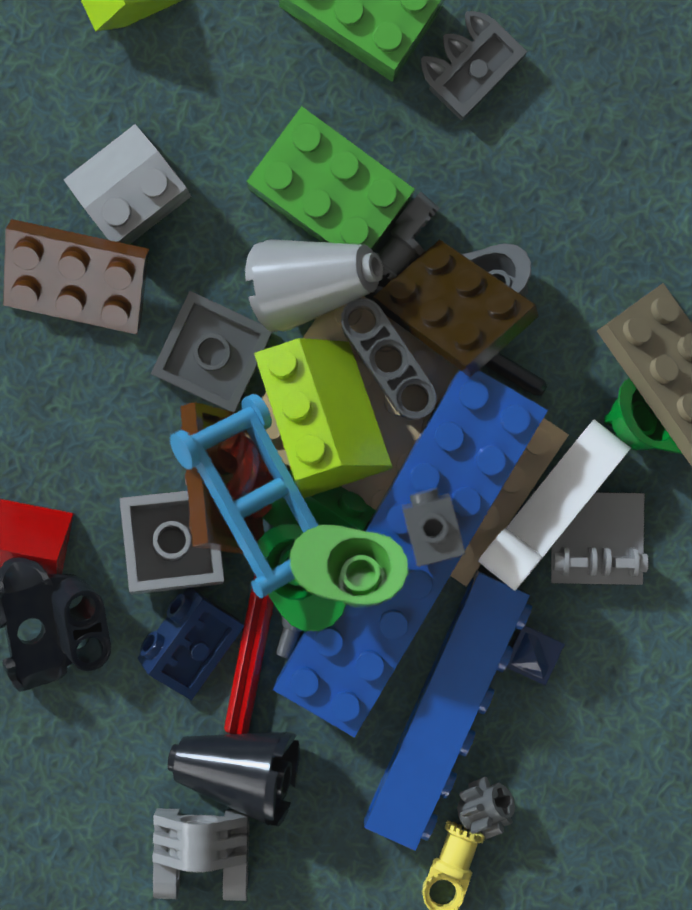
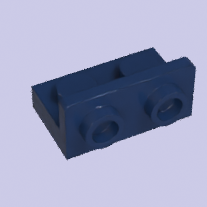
[138,588,245,700]

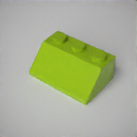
[254,338,393,499]

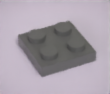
[151,291,273,412]

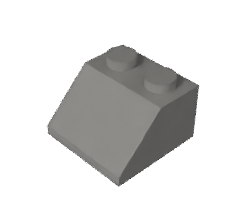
[64,124,191,245]

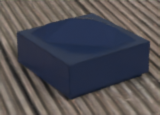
[506,625,565,686]

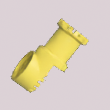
[422,821,485,910]

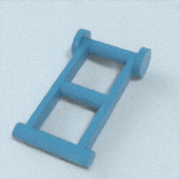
[170,394,318,598]

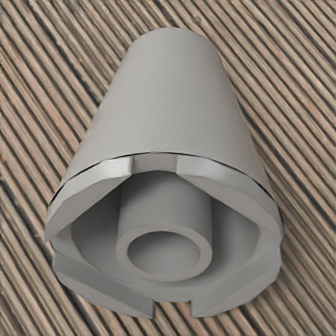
[245,239,383,332]

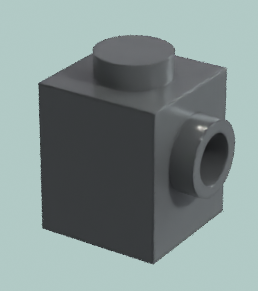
[402,488,465,567]

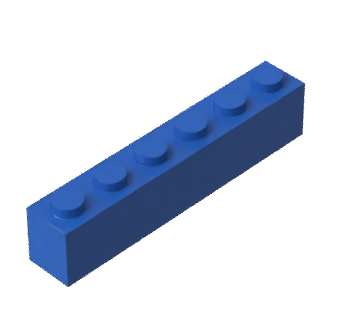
[364,571,532,851]

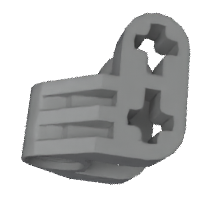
[152,808,250,901]

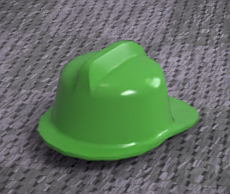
[290,525,408,608]

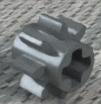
[457,777,515,839]

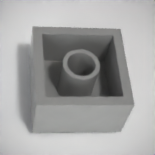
[120,491,224,595]

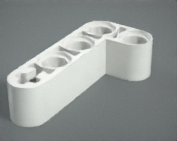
[478,419,631,591]

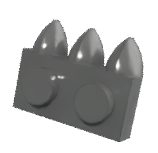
[421,11,527,121]

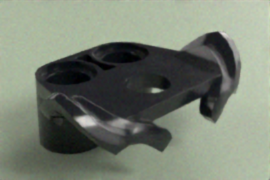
[0,557,111,692]

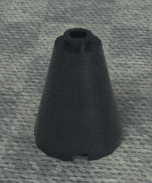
[167,732,300,827]

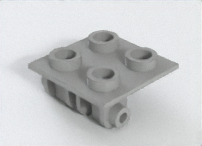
[551,492,648,585]

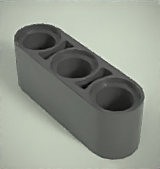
[341,298,436,420]

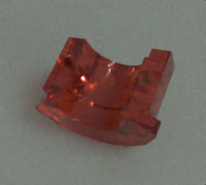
[221,432,291,520]

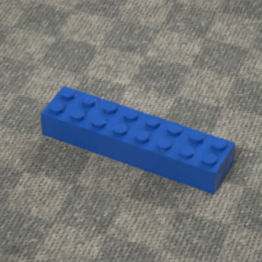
[273,369,548,738]

